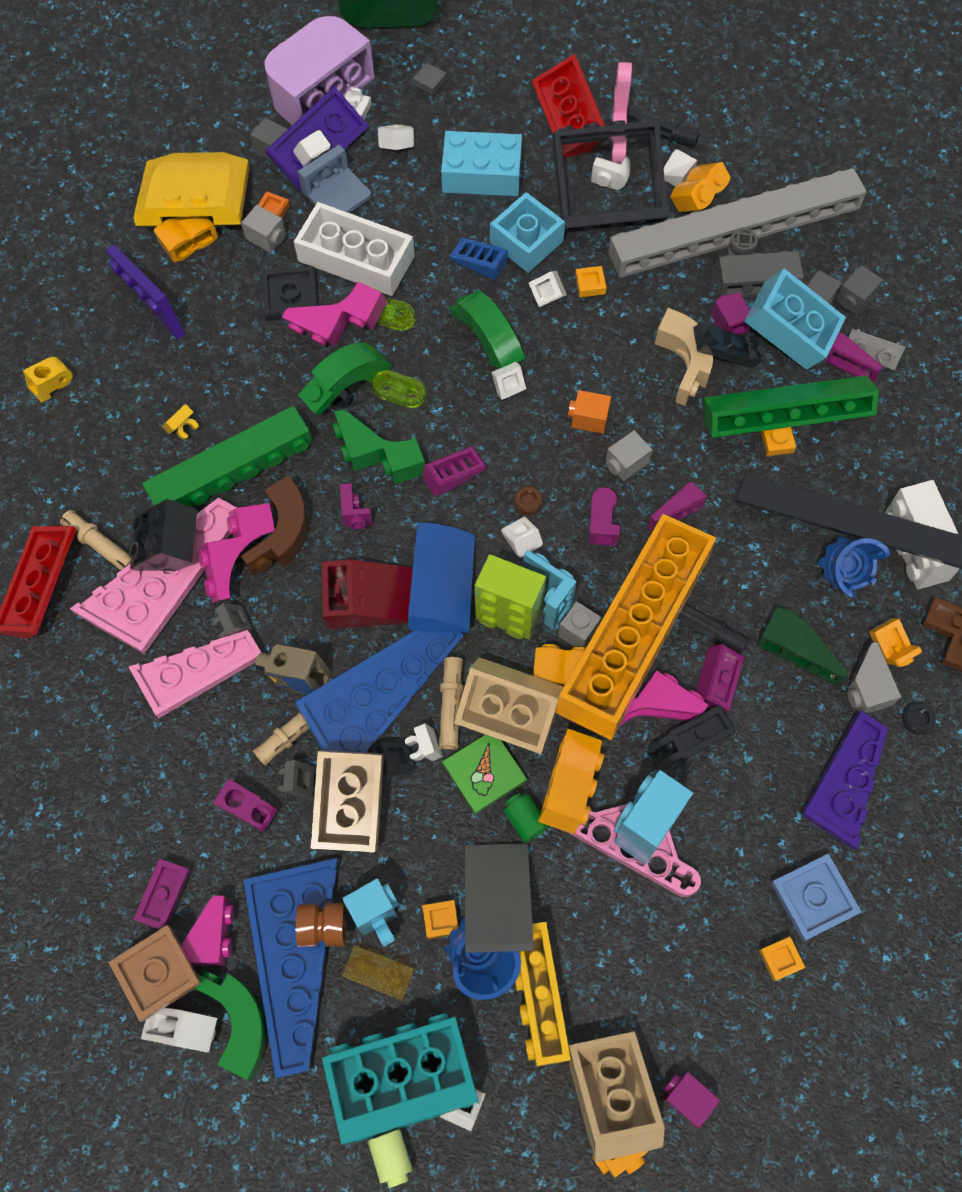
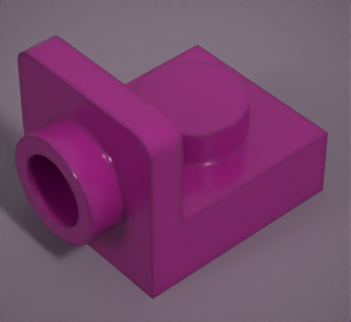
[340,484,372,529]

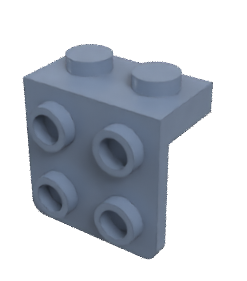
[298,145,371,213]

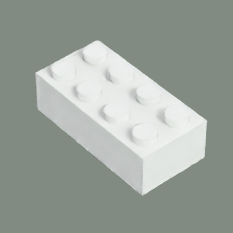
[294,202,415,296]

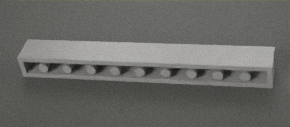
[608,168,866,278]

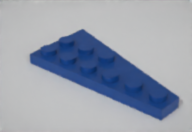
[294,630,463,753]

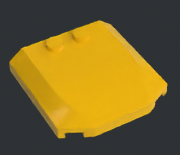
[133,152,250,226]

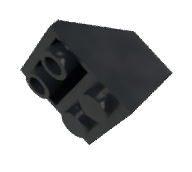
[129,499,197,571]

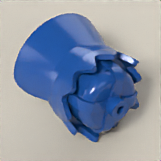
[818,536,890,598]
[445,917,521,1000]

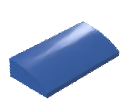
[408,522,475,632]

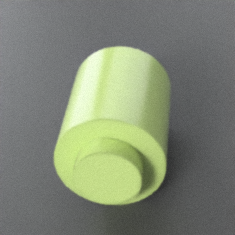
[368,1129,413,1188]

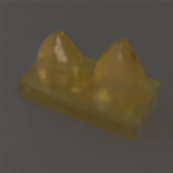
[342,945,415,1001]

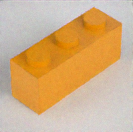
[538,729,604,834]

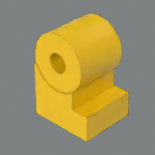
[23,357,72,403]

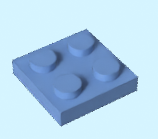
[771,853,862,942]

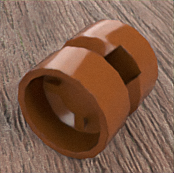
[296,903,347,947]

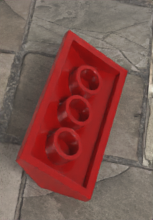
[532,54,605,158]
[0,526,77,639]

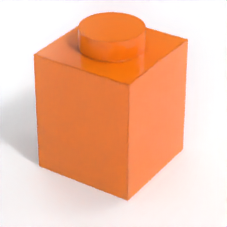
[568,390,611,434]

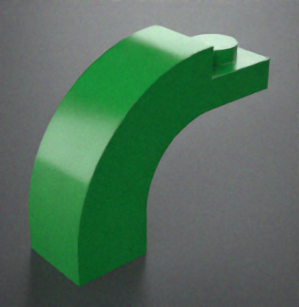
[449,290,525,369]
[298,342,392,416]
[194,970,267,1081]

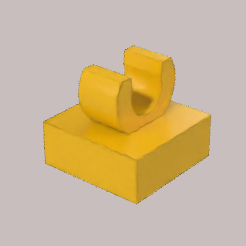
[162,404,199,440]

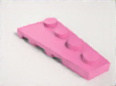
[129,630,261,719]

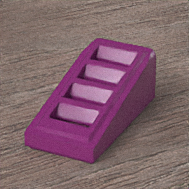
[824,332,883,383]
[422,446,487,497]
[648,482,707,533]

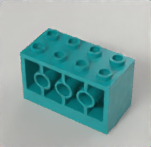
[322,1013,479,1144]

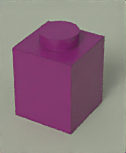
[711,292,751,335]
[663,1072,720,1128]

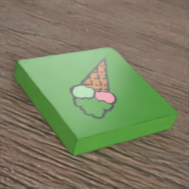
[442,734,527,815]

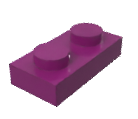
[133,858,191,930]

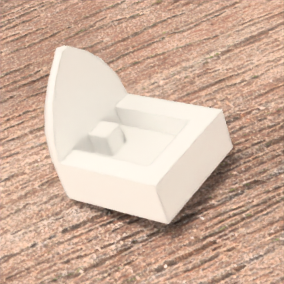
[591,157,630,190]

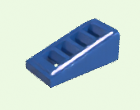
[449,237,508,281]

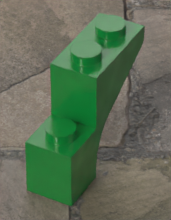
[332,410,425,485]

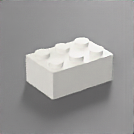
[885,480,959,590]

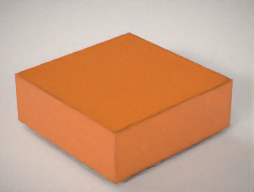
[258,191,290,218]

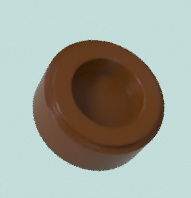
[514,486,543,516]

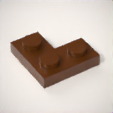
[922,597,962,672]

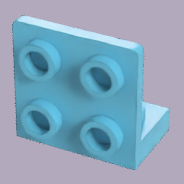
[523,550,576,630]

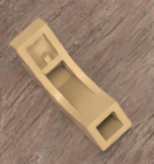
[655,308,713,406]

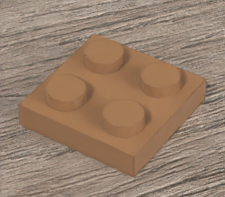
[108,925,202,1022]

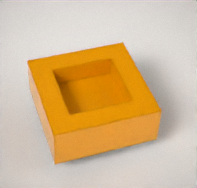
[575,266,606,297]
[761,427,796,456]
[422,900,459,939]
[759,937,805,982]

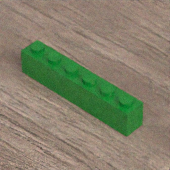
[703,375,879,438]
[142,406,313,507]

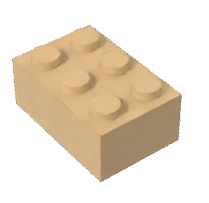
[454,657,564,754]
[311,750,384,852]
[569,1031,665,1162]

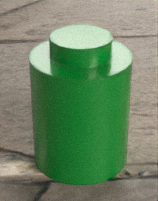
[504,793,550,844]

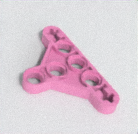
[567,804,701,897]

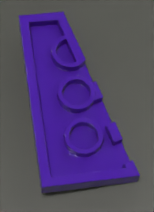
[106,245,185,340]
[800,711,887,850]

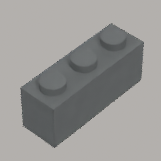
[715,251,804,298]

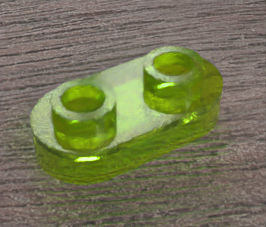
[376,297,415,331]
[372,370,426,408]

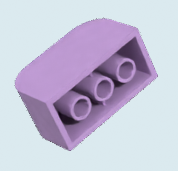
[265,16,374,125]

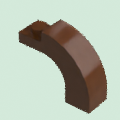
[241,475,308,575]

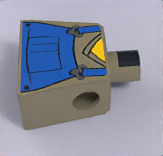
[255,644,332,695]

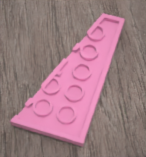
[70,498,236,654]

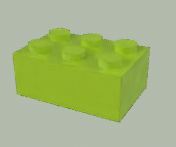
[475,554,546,640]

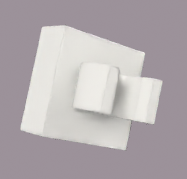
[345,87,371,119]
[491,362,526,400]
[405,723,444,761]

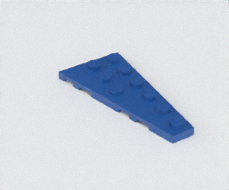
[243,858,338,1079]

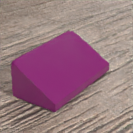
[696,644,744,711]

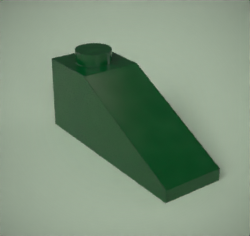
[757,606,848,687]

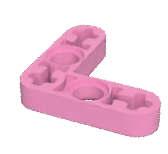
[612,62,632,164]

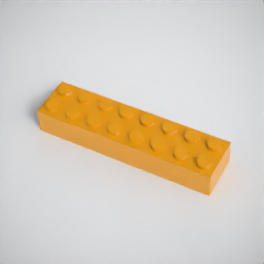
[556,514,716,740]

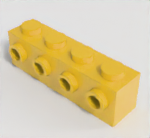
[515,922,571,1067]

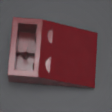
[322,559,413,629]

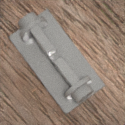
[848,329,905,370]

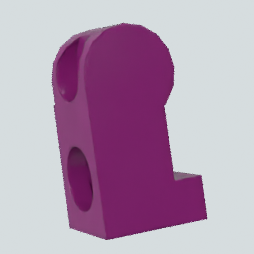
[589,488,620,546]
[213,779,278,833]

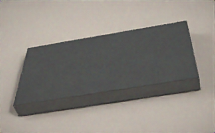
[465,844,533,953]

